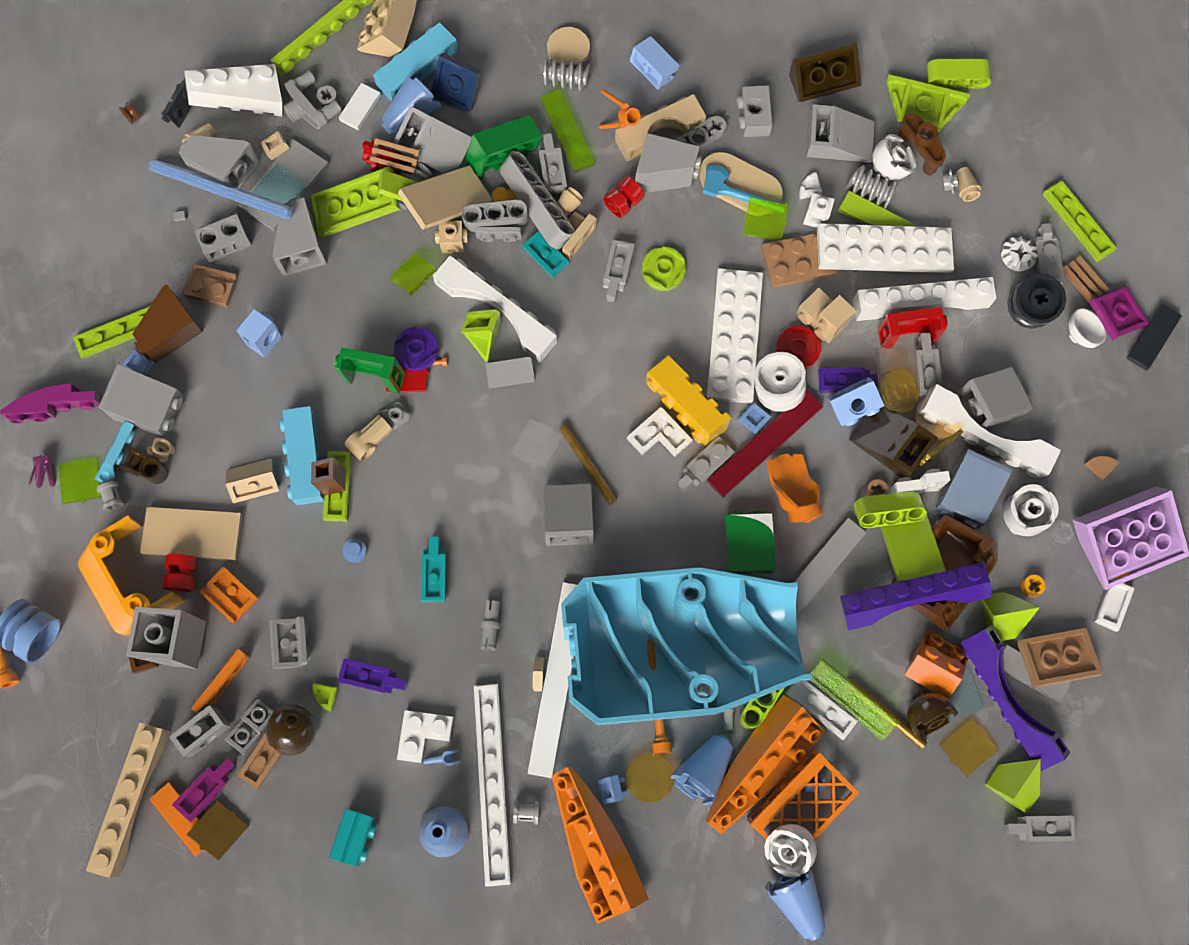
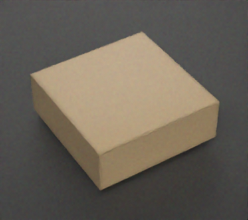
[260,131,290,161]

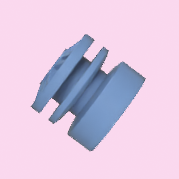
[0,599,61,664]

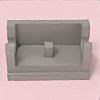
[485,357,535,389]

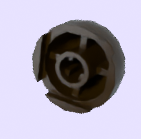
[907,691,958,737]
[266,704,316,756]

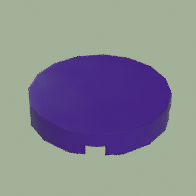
[394,327,440,371]

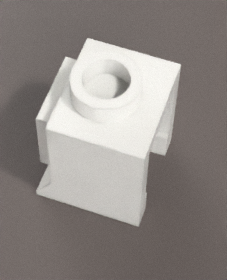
[803,193,834,228]

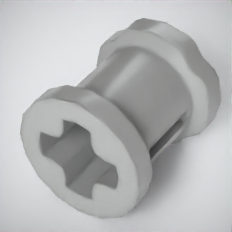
[96,481,125,511]
[513,801,540,825]

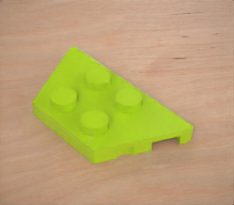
[886,74,970,132]

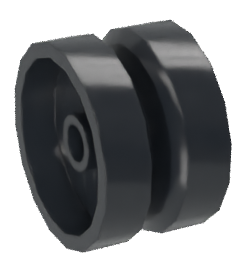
[1007,274,1067,329]

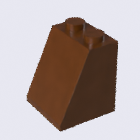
[133,284,202,363]

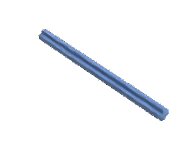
[149,159,293,219]

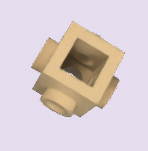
[435,219,468,254]

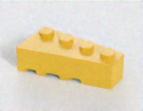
[646,355,731,447]

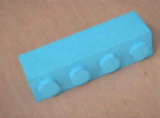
[373,22,458,102]
[280,406,324,505]

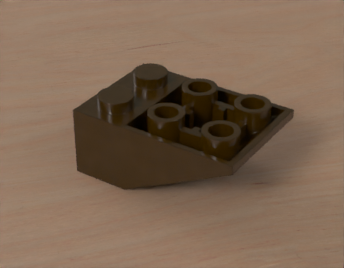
[848,407,938,478]

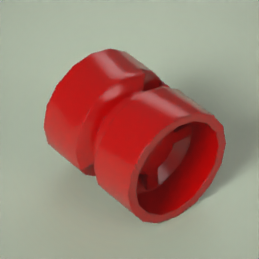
[603,176,645,219]
[162,554,198,592]

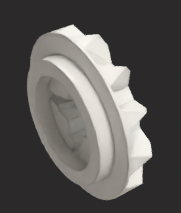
[1001,236,1038,271]

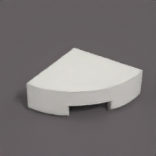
[799,172,822,199]

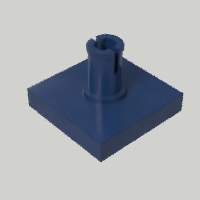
[431,53,482,113]

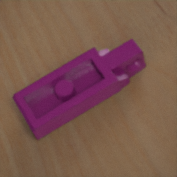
[172,758,236,823]

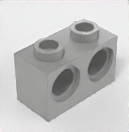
[194,214,251,263]

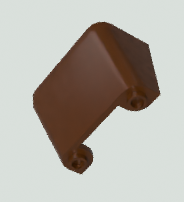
[891,515,998,631]

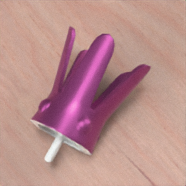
[28,452,54,488]

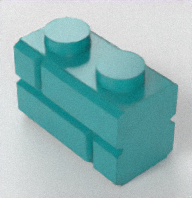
[328,808,378,867]

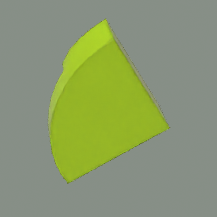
[313,683,338,712]

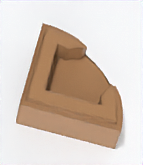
[1084,456,1119,480]

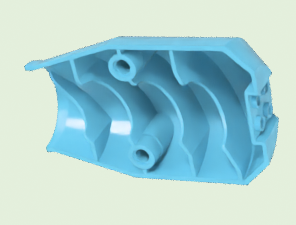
[561,567,812,725]

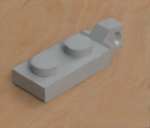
[539,133,567,194]
[1033,224,1065,285]
[603,239,635,303]
[914,333,943,397]
[677,436,735,492]
[1004,816,1077,842]

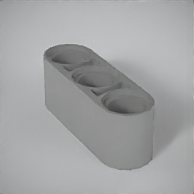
[462,200,528,232]

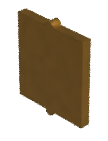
[187,801,248,861]

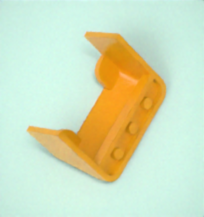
[78,515,185,635]

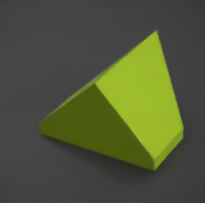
[461,309,501,363]
[981,592,1040,641]
[985,759,1041,815]

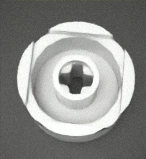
[1003,484,1059,536]

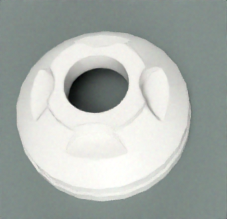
[1068,308,1106,348]

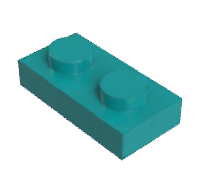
[522,231,569,279]

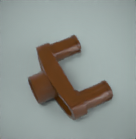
[898,113,946,176]

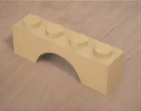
[615,94,706,162]

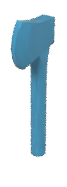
[703,165,786,213]

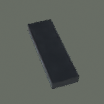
[1127,304,1182,371]

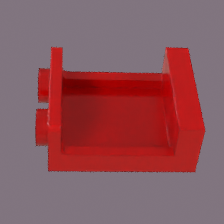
[878,307,948,351]

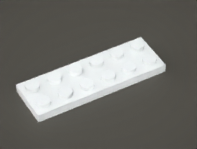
[817,224,954,273]
[706,268,763,404]

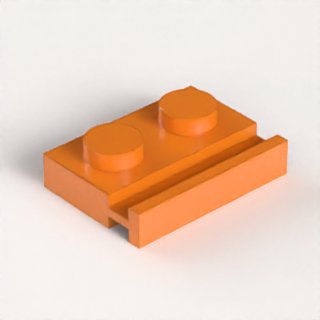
[199,566,259,625]

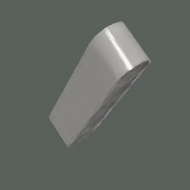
[499,151,574,249]

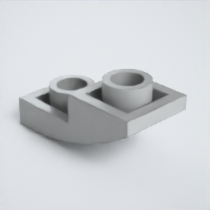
[225,699,274,756]

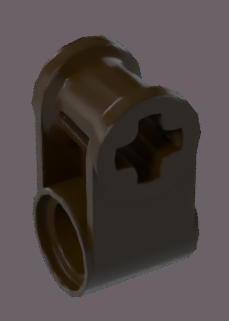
[119,446,168,484]

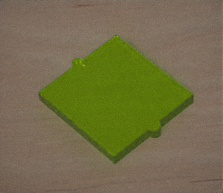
[743,198,789,241]
[389,253,438,296]
[58,458,102,505]

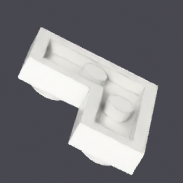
[627,407,693,457]
[891,469,950,493]
[397,710,454,763]

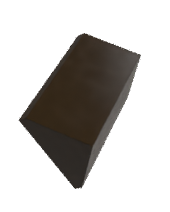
[789,42,861,102]

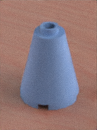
[381,73,442,135]
[671,734,733,806]
[419,806,468,857]
[765,868,826,941]

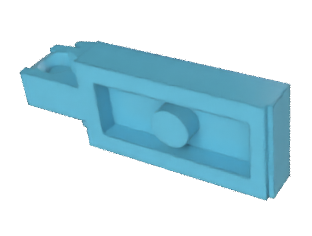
[95,421,135,483]

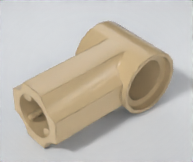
[344,415,393,462]

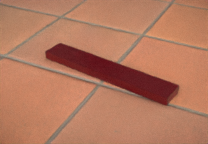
[707,390,824,498]

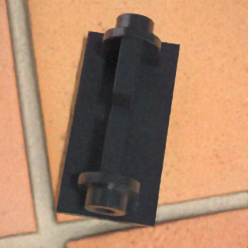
[161,79,192,128]

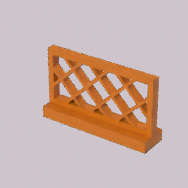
[746,749,859,840]

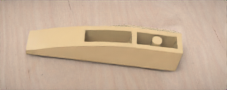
[357,0,417,57]

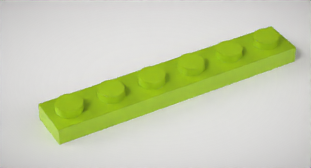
[270,0,374,77]

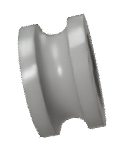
[317,86,338,107]

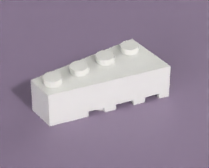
[184,64,282,117]

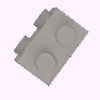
[475,211,522,242]
[269,616,310,669]

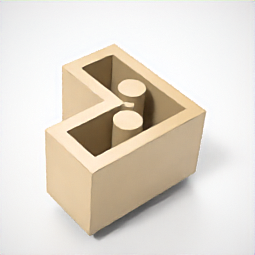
[797,288,856,344]

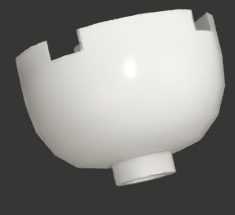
[872,134,917,180]
[764,824,817,878]

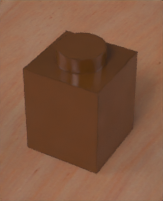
[311,458,346,496]

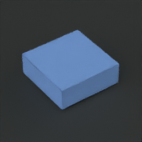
[121,349,155,375]
[738,402,771,435]

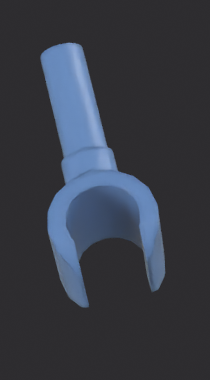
[424,749,460,766]

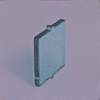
[252,165,306,204]
[948,669,984,720]

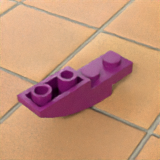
[0,383,102,424]

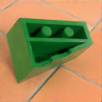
[464,115,543,180]

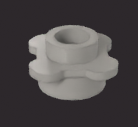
[943,168,958,194]
[382,402,410,429]

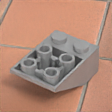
[806,104,874,163]
[393,106,472,174]

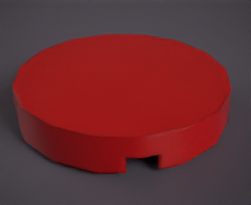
[775,325,822,369]

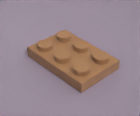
[761,233,838,289]
[1017,628,1103,688]

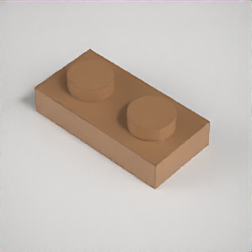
[237,733,282,789]

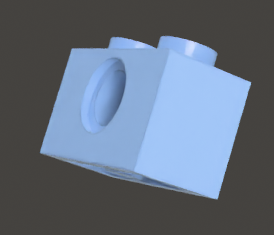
[236,309,282,358]
[827,377,884,426]

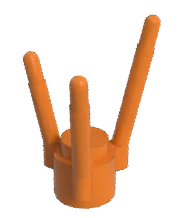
[599,89,642,129]

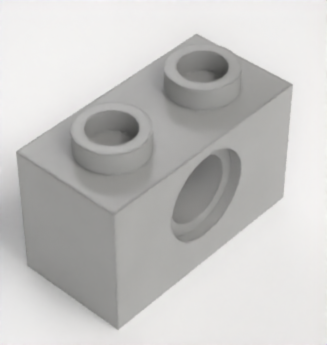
[737,86,772,137]
[169,705,231,758]

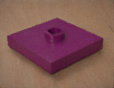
[1089,286,1149,341]

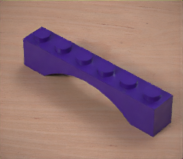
[840,562,991,631]
[960,624,1070,771]

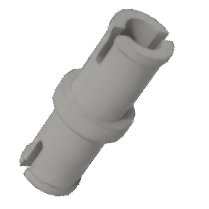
[480,600,500,651]

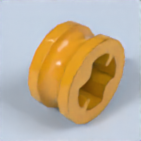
[1021,575,1045,597]

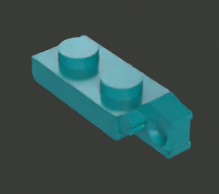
[421,537,446,603]

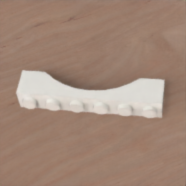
[433,256,557,363]
[853,277,997,321]
[918,384,1061,478]

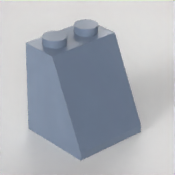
[935,449,1013,529]

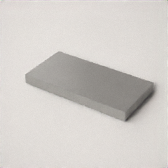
[238,139,329,232]

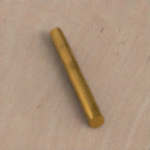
[559,424,617,505]
[846,678,927,749]

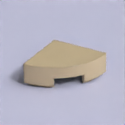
[533,657,544,691]

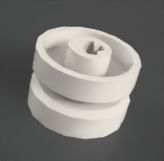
[754,352,806,412]

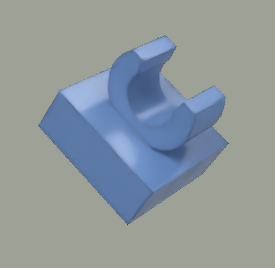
[597,775,629,805]

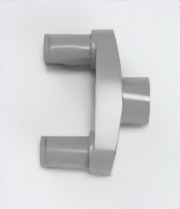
[283,70,342,129]

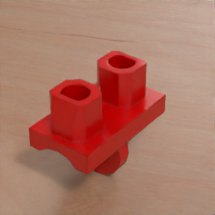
[362,138,403,174]

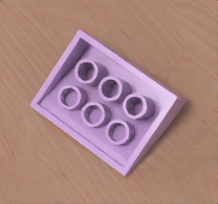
[1073,486,1189,590]

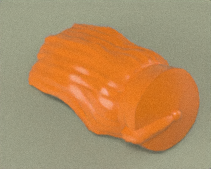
[767,454,823,523]

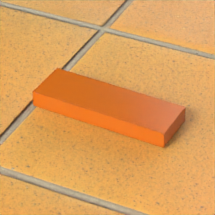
[191,649,250,714]
[149,782,202,856]

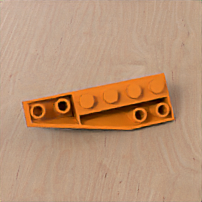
[705,695,825,834]
[552,766,649,924]

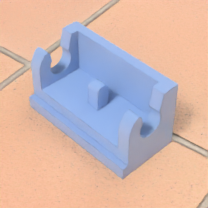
[630,36,680,90]

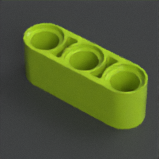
[927,59,991,89]
[853,491,927,528]
[739,687,785,729]

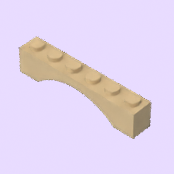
[86,722,171,878]

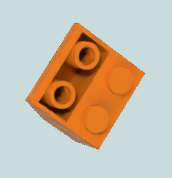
[905,631,968,698]

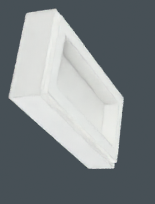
[339,83,381,131]
[1094,579,1135,632]

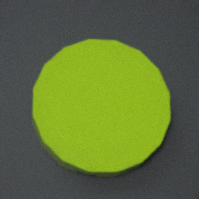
[642,246,686,291]

